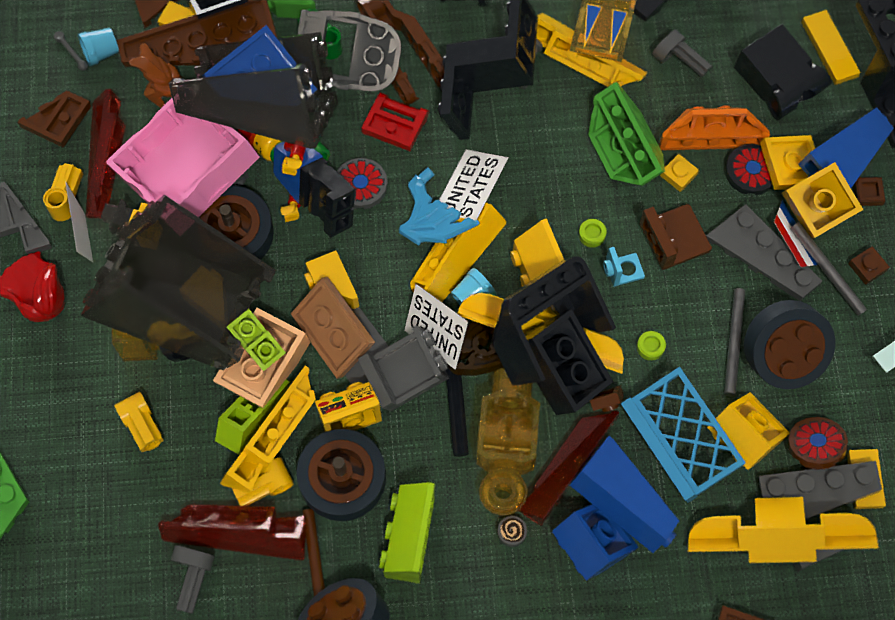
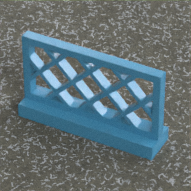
[621,367,746,503]

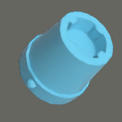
[78,28,119,66]
[451,268,497,305]

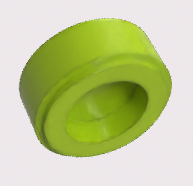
[579,219,607,248]
[637,331,666,361]

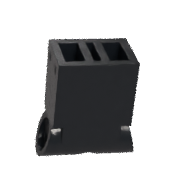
[734,24,832,120]

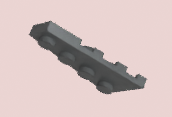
[706,204,822,301]
[758,461,882,520]

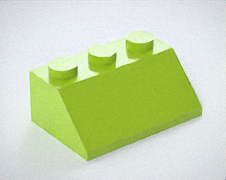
[379,482,435,584]

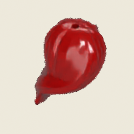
[0,251,65,322]

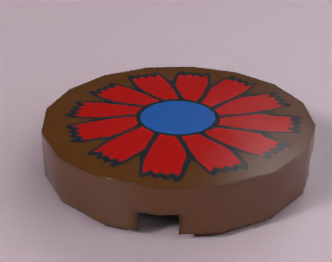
[788,417,848,470]

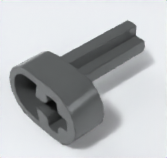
[652,29,712,77]
[170,546,215,614]

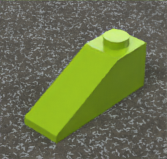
[215,380,290,455]

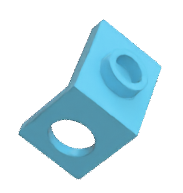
[603,247,645,287]

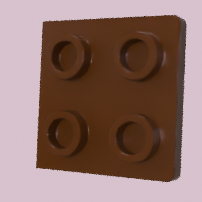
[640,204,712,270]

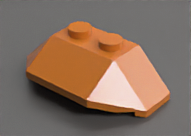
[659,106,770,150]

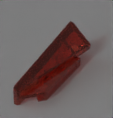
[86,89,126,219]
[517,410,620,527]
[158,504,306,561]

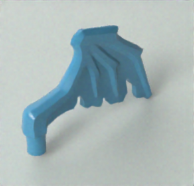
[399,167,480,245]

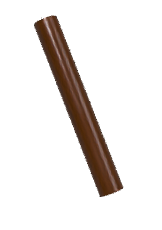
[302,509,325,597]

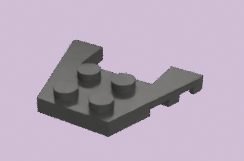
[0,182,52,255]

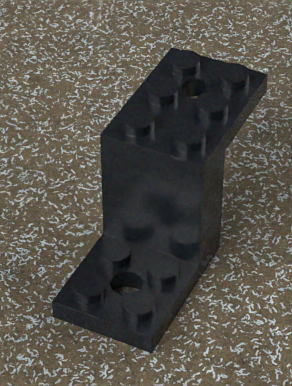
[438,0,538,140]
[856,0,895,149]

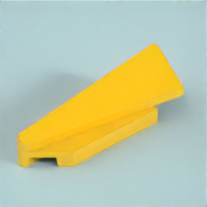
[536,13,647,87]
[410,203,506,302]
[220,365,316,492]

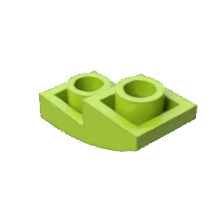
[226,309,286,371]

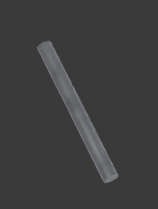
[790,222,867,316]
[724,288,745,396]

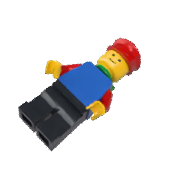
[238,110,356,238]

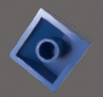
[552,504,639,581]

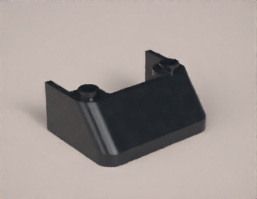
[492,256,616,386]

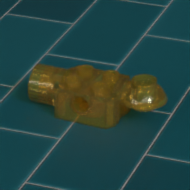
[476,368,540,516]

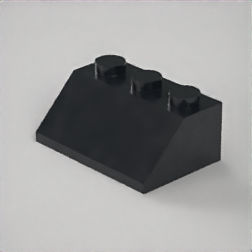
[525,309,613,415]

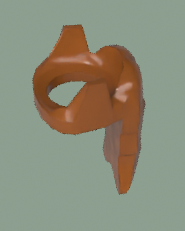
[129,43,184,108]

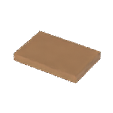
[291,277,375,379]

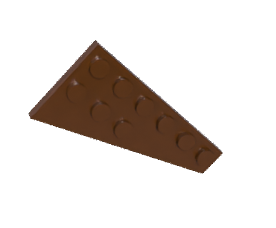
[117,0,279,67]

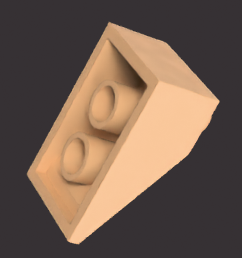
[213,308,310,408]

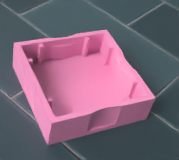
[106,87,260,234]

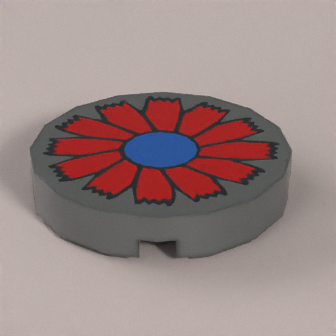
[337,158,388,209]

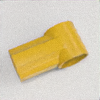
[43,163,83,221]
[114,391,164,452]
[232,458,294,508]

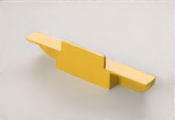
[457,293,624,374]
[688,497,879,563]

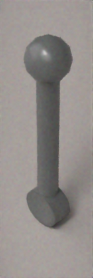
[54,31,88,71]

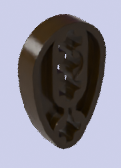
[448,321,503,376]

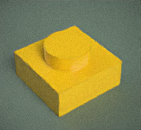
[660,154,699,192]

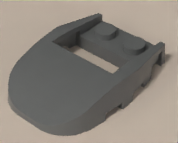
[294,10,402,91]

